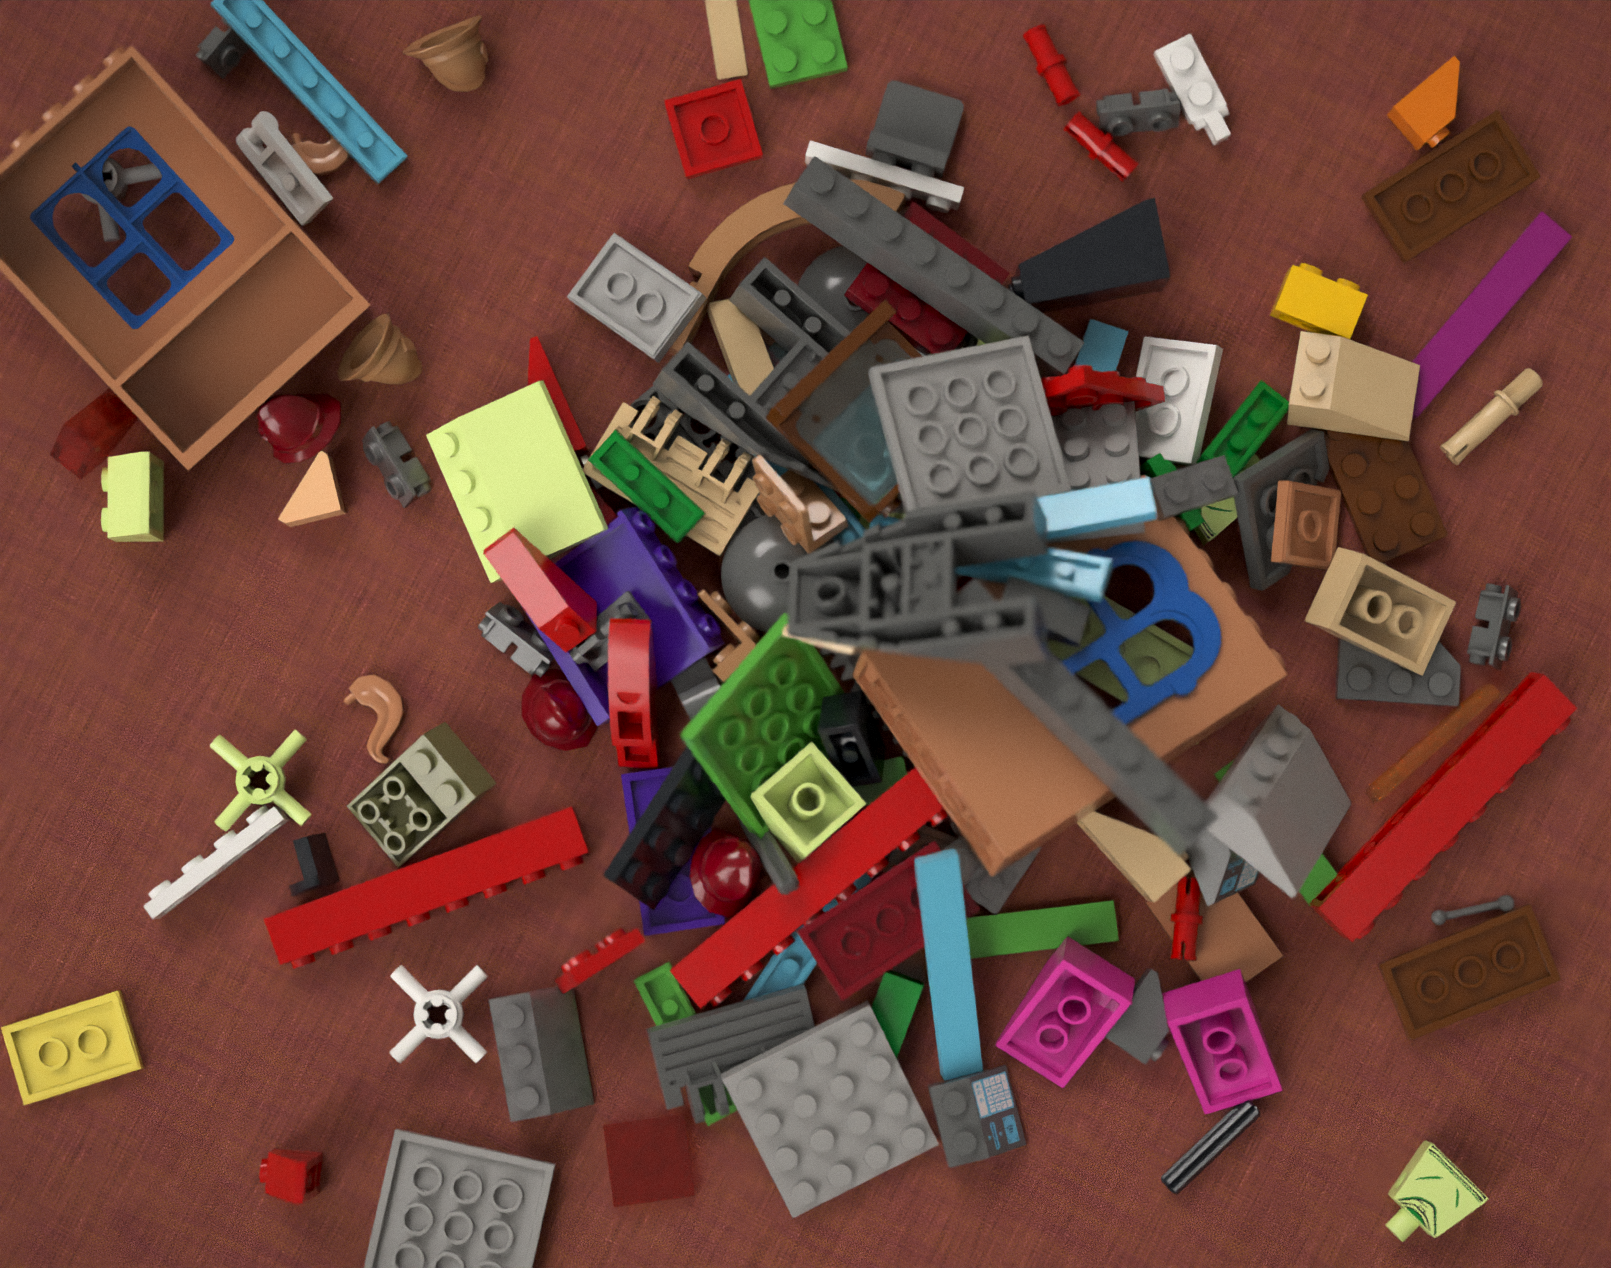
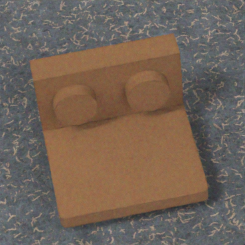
[753,455,848,554]
[697,589,760,685]

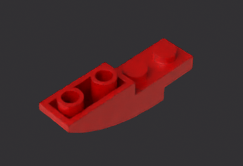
[608,618,661,769]

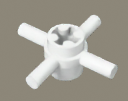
[389,965,488,1063]

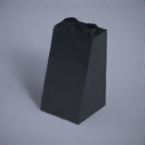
[1008,198,1171,313]

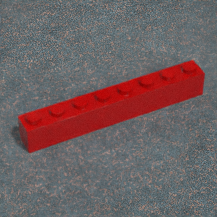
[1308,672,1577,942]
[669,767,949,1008]
[264,806,591,970]

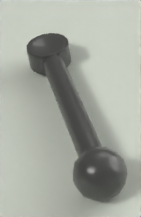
[1431,895,1514,925]

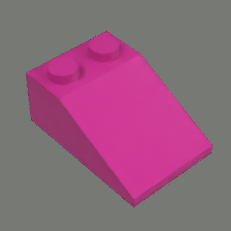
[995,936,1135,1088]
[1162,969,1283,1115]

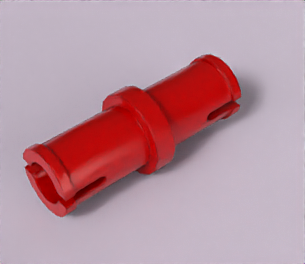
[1022,24,1081,107]
[1062,110,1139,183]
[1170,877,1203,961]

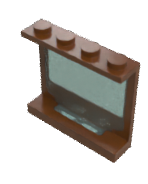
[765,300,923,523]

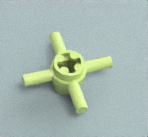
[209,729,312,832]

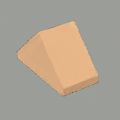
[278,451,346,527]

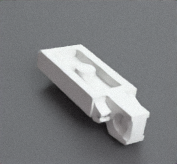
[1153,34,1231,146]

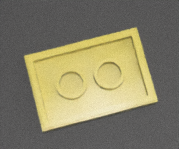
[1,990,144,1105]

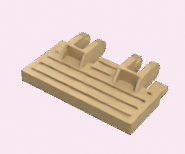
[582,396,759,557]

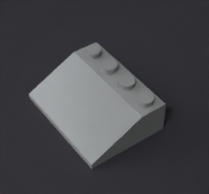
[1206,704,1352,898]

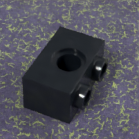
[818,690,886,787]

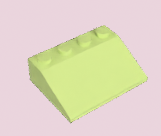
[426,380,608,583]

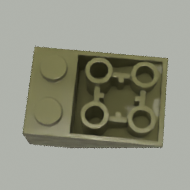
[347,722,497,868]

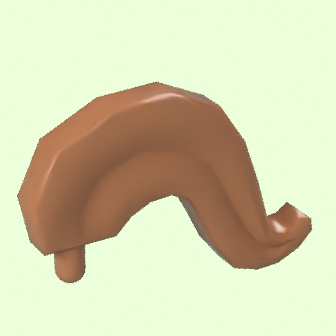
[291,107,365,176]
[344,674,405,764]

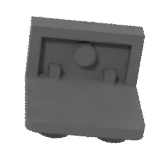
[866,81,964,179]

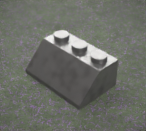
[489,986,594,1122]

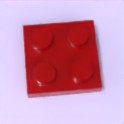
[664,79,763,180]
[555,927,646,994]

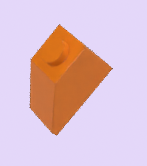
[1387,56,1460,151]

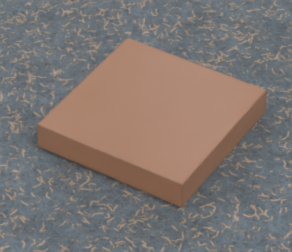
[1271,481,1341,570]

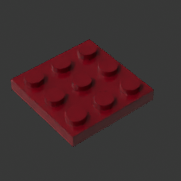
[844,201,1010,356]

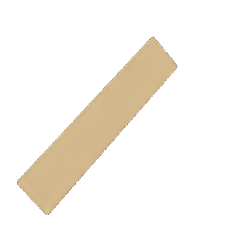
[705,0,748,79]

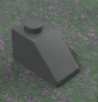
[1105,968,1169,1065]

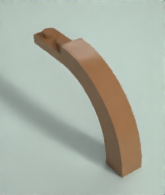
[669,179,906,355]

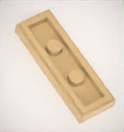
[707,299,774,395]

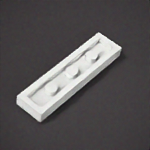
[805,140,964,213]
[143,805,289,919]

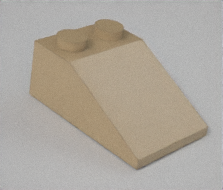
[1287,331,1420,441]
[1304,547,1456,676]
[1076,811,1191,902]

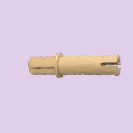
[1440,368,1543,465]

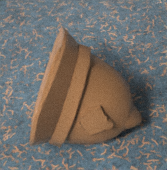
[402,15,488,92]
[337,313,422,385]

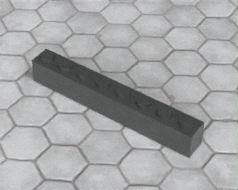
[783,156,1085,379]
[955,579,1219,857]

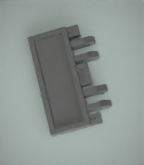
[646,984,815,1124]

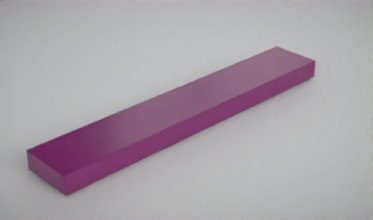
[1412,211,1572,419]

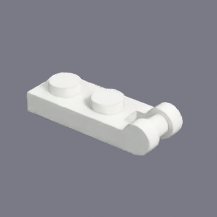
[236,111,334,226]

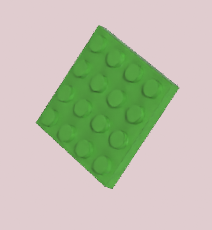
[680,613,845,839]

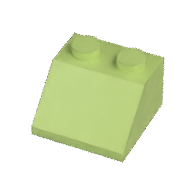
[101,452,164,542]
[750,742,866,864]

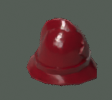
[257,393,341,464]
[521,669,598,751]
[690,828,762,918]

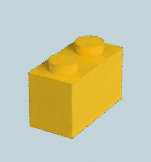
[1270,263,1368,340]

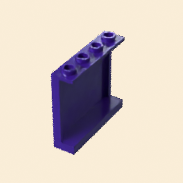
[523,507,725,726]

